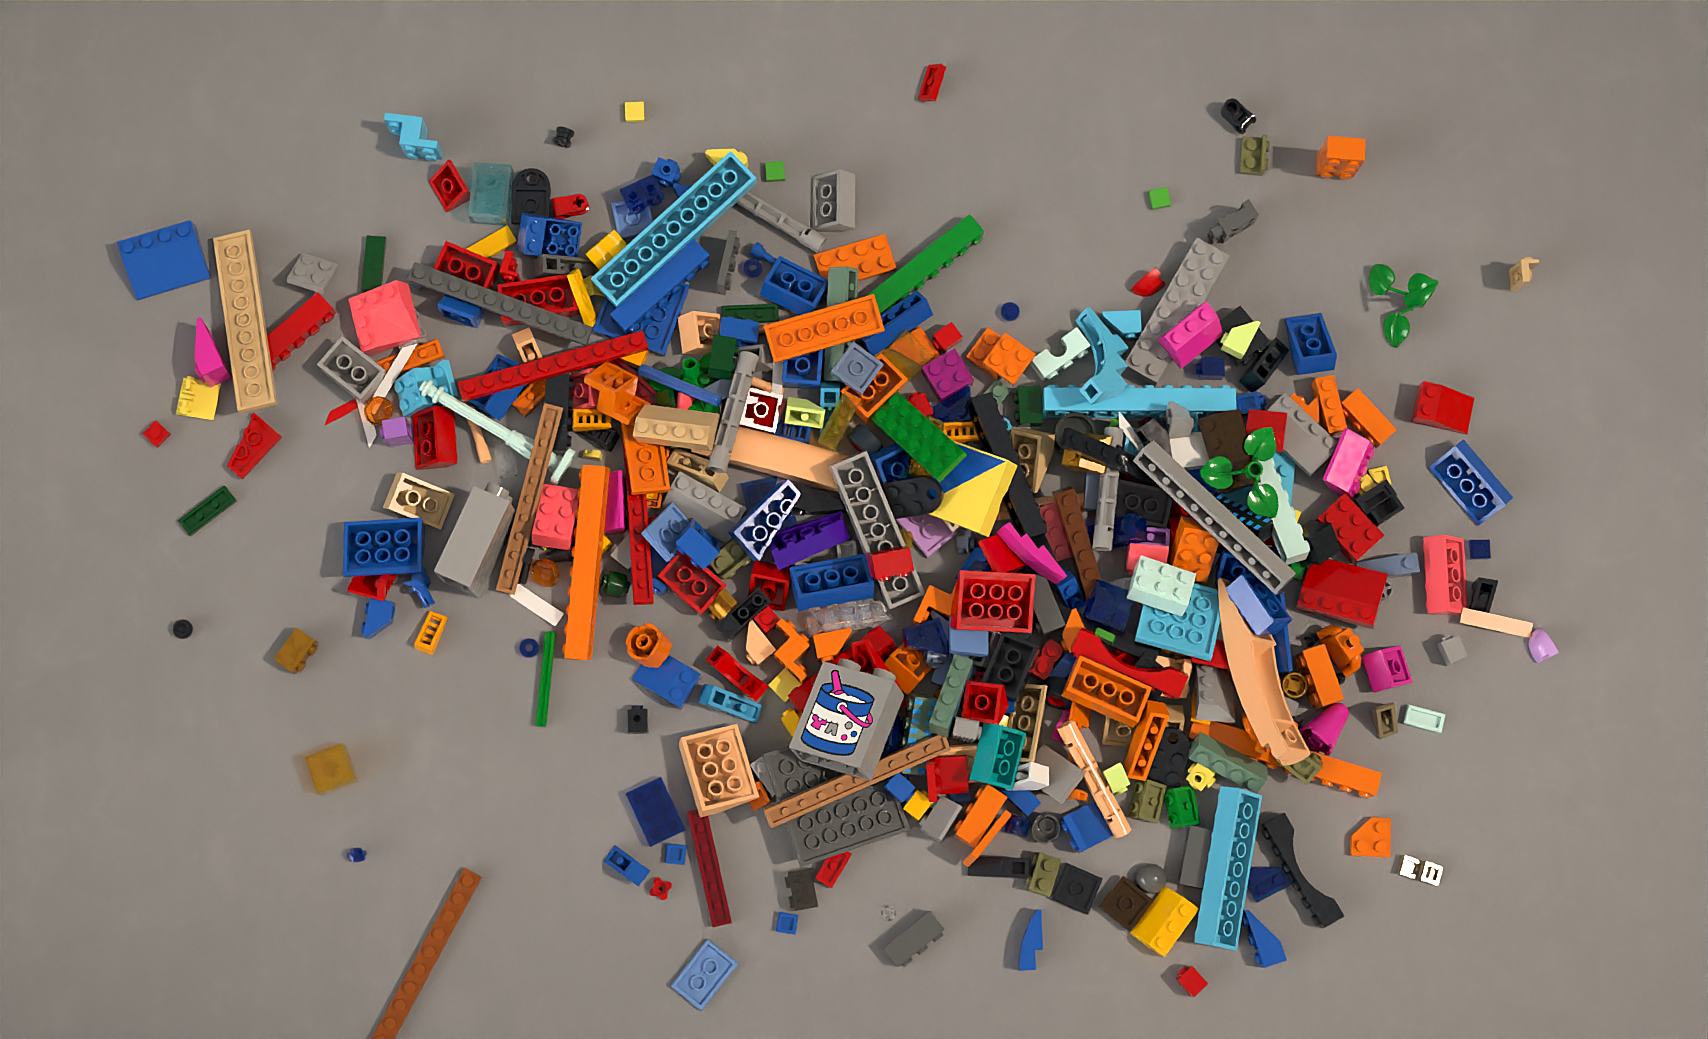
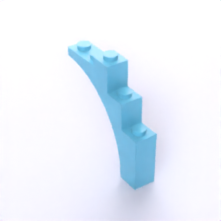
[1075,307,1129,405]

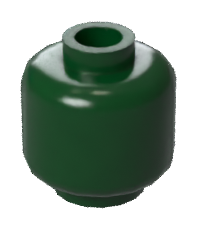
[600,571,630,598]

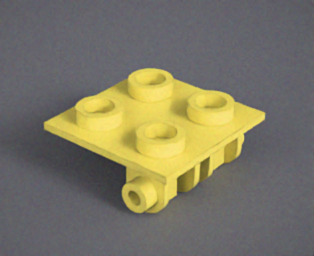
[176,376,221,420]

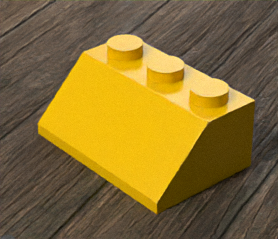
[1130,886,1199,957]

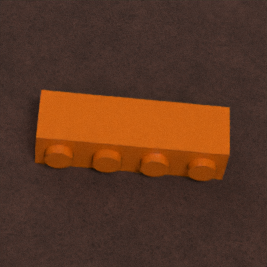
[1123,700,1170,781]

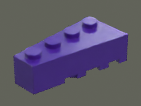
[770,511,850,570]

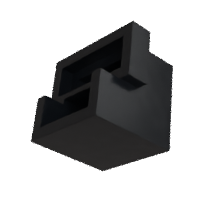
[1354,479,1405,527]
[1300,520,1341,568]

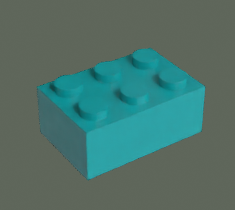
[970,723,1026,790]

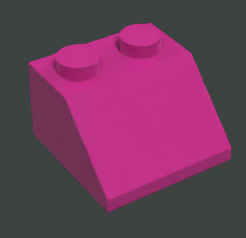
[1362,646,1413,693]

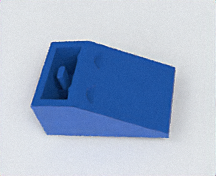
[516,213,582,257]

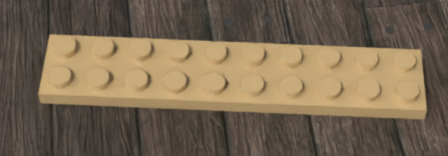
[213,229,277,413]

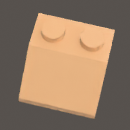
[678,311,721,355]

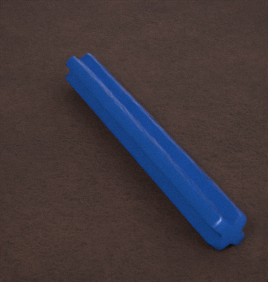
[638,364,721,406]

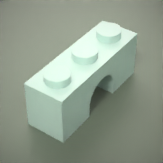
[1030,328,1090,381]

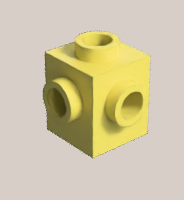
[1186,762,1217,791]

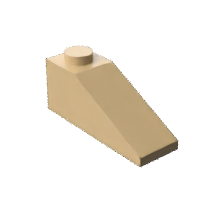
[666,448,729,493]

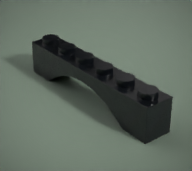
[1261,812,1344,928]

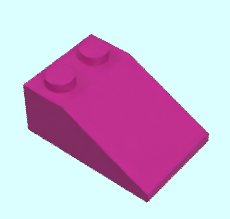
[194,317,231,388]

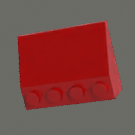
[1297,559,1388,629]
[950,570,1036,633]

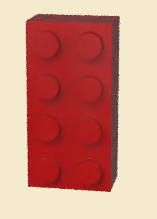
[497,274,580,327]

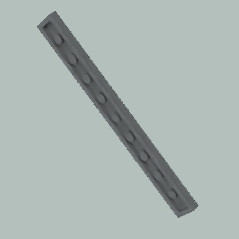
[407,262,593,346]

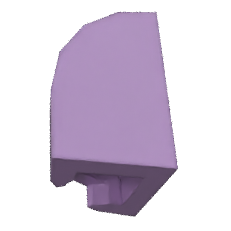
[1529,628,1559,664]

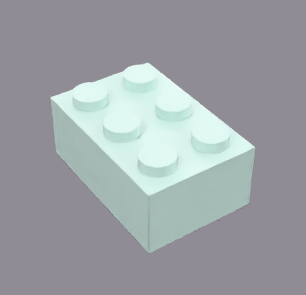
[1127,555,1196,617]

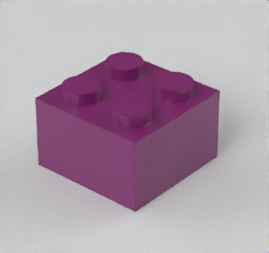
[921,348,974,404]

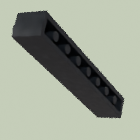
[965,392,1047,540]

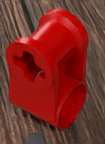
[551,194,589,219]

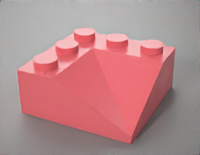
[348,280,421,355]

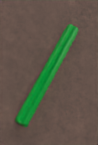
[535,631,556,727]

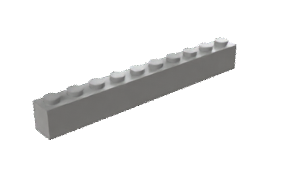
[1133,440,1296,594]

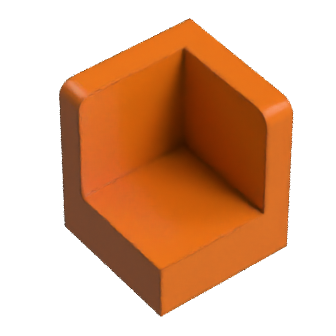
[749,781,771,811]

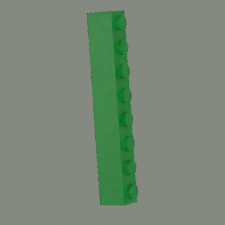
[867,214,984,315]

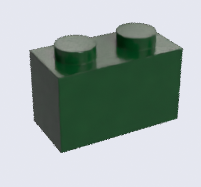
[708,335,739,380]
[1013,385,1043,428]

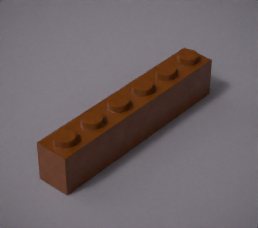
[1052,486,1107,604]

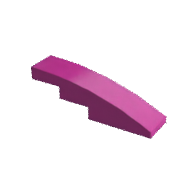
[996,522,1067,584]

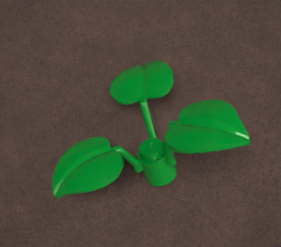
[1369,264,1439,348]
[648,352,720,414]
[1200,427,1278,518]

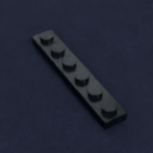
[1060,427,1157,486]

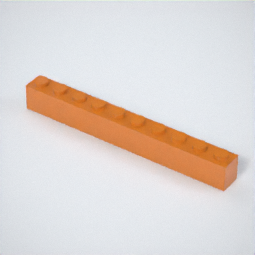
[562,465,610,660]
[1187,721,1382,799]

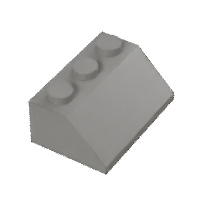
[812,169,855,232]
[317,336,386,405]
[1193,663,1235,723]

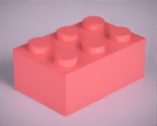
[532,484,579,551]

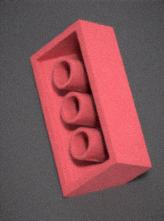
[1423,535,1468,615]

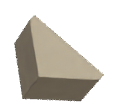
[1369,702,1398,739]

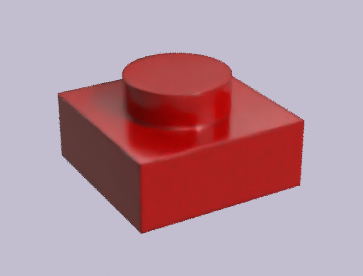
[142,420,171,448]

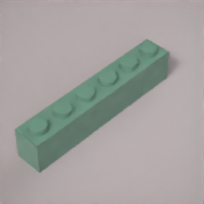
[823,266,858,383]

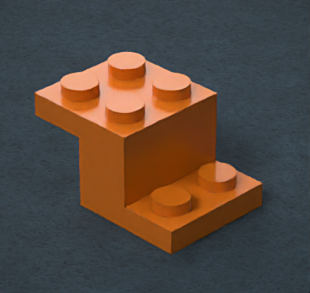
[966,327,1036,386]
[584,362,651,425]
[912,582,957,625]
[774,618,810,684]

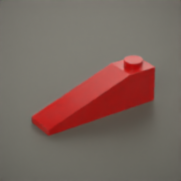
[851,639,906,708]

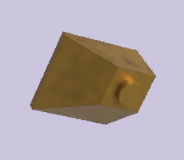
[1061,433,1113,474]

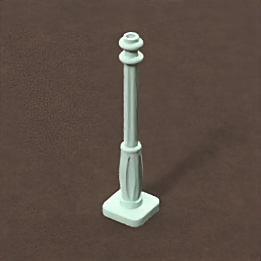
[419,380,576,486]

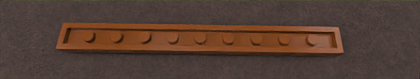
[371,868,482,1039]

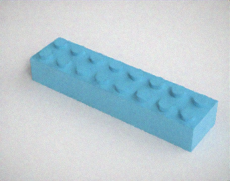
[1194,786,1262,951]

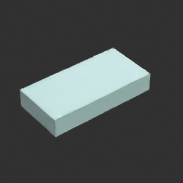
[1402,704,1446,734]

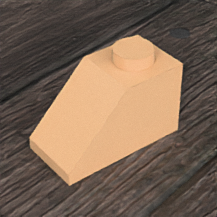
[512,327,543,363]
[746,620,776,667]

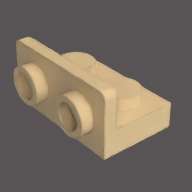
[1509,257,1539,292]

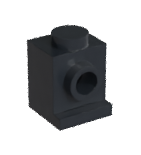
[627,705,649,734]

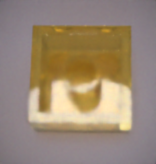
[304,743,359,796]

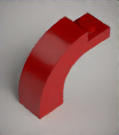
[705,645,769,701]

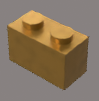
[273,627,319,674]

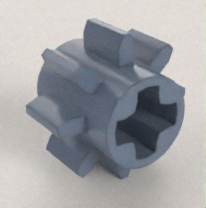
[923,644,946,668]

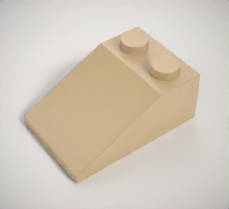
[1010,428,1055,493]
[383,472,455,530]

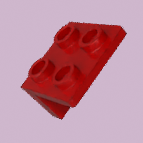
[347,574,397,601]
[926,755,969,802]

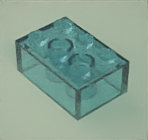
[468,162,514,226]

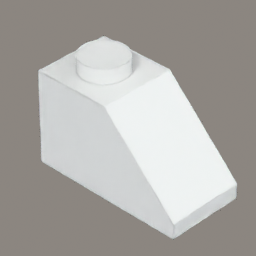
[1005,762,1049,791]

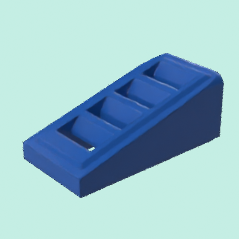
[772,420,812,444]

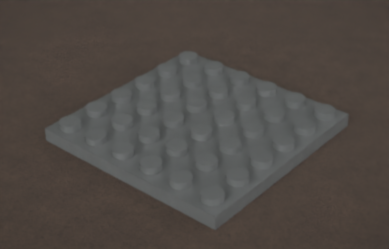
[762,746,910,868]

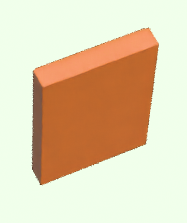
[962,810,1011,867]

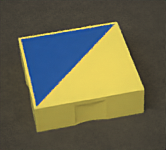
[928,440,1018,537]

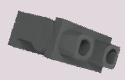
[1207,199,1259,245]

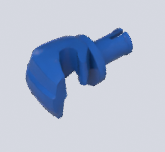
[399,566,435,608]

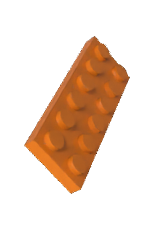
[764,294,885,363]

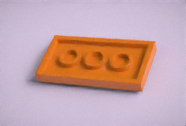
[814,234,897,291]
[621,420,670,495]

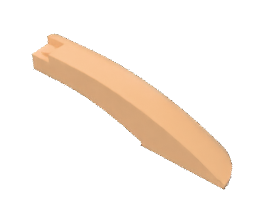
[691,422,850,493]
[1218,578,1311,766]

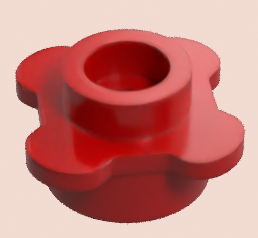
[649,877,672,900]

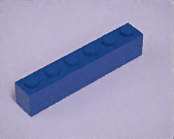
[610,239,710,335]

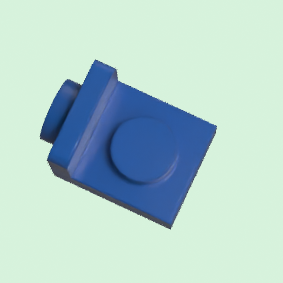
[1236,391,1267,415]

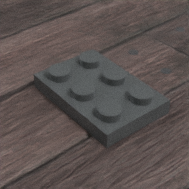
[717,230,740,295]

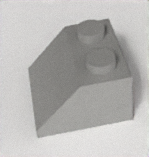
[919,796,962,842]

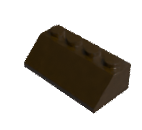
[1198,409,1261,494]

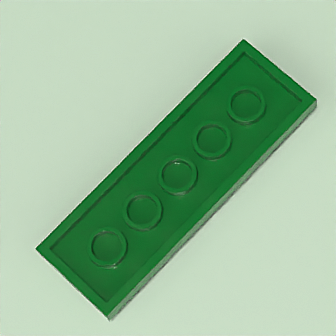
[870,391,967,483]

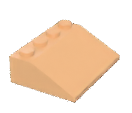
[679,724,759,818]

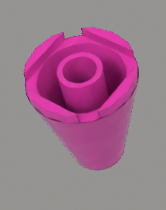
[1299,703,1349,756]

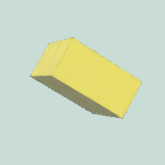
[768,668,802,703]

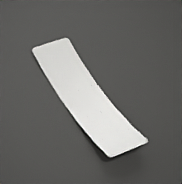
[510,584,564,626]

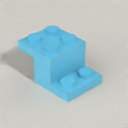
[384,113,443,162]
[394,360,458,417]

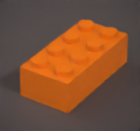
[1061,656,1152,728]

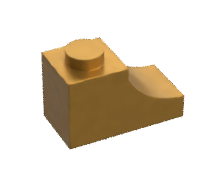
[708,589,738,622]

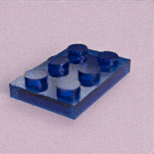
[626,777,686,847]

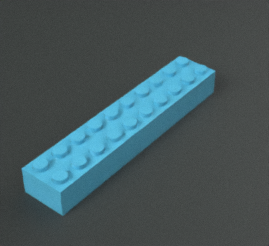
[591,151,757,308]
[1041,385,1236,419]

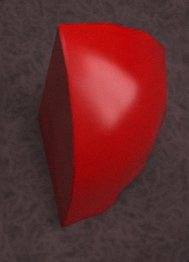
[1131,267,1165,297]

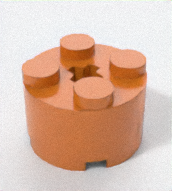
[626,623,672,668]

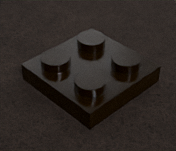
[1098,876,1154,932]

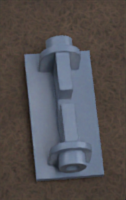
[957,527,977,554]

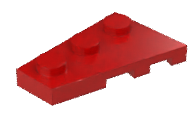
[227,412,282,480]

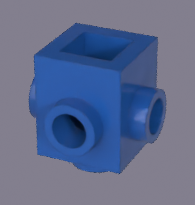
[651,157,682,188]

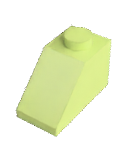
[1220,321,1261,360]
[785,397,825,428]
[1102,762,1130,795]

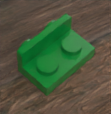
[1164,786,1201,829]

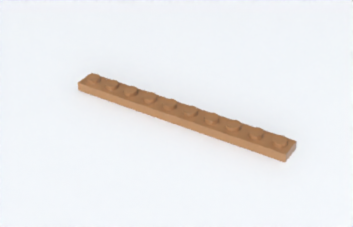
[496,403,563,595]
[763,734,951,828]

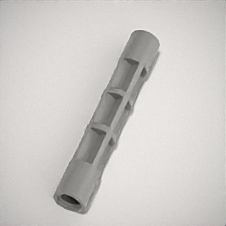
[736,192,827,254]
[708,351,759,473]
[1092,427,1124,551]

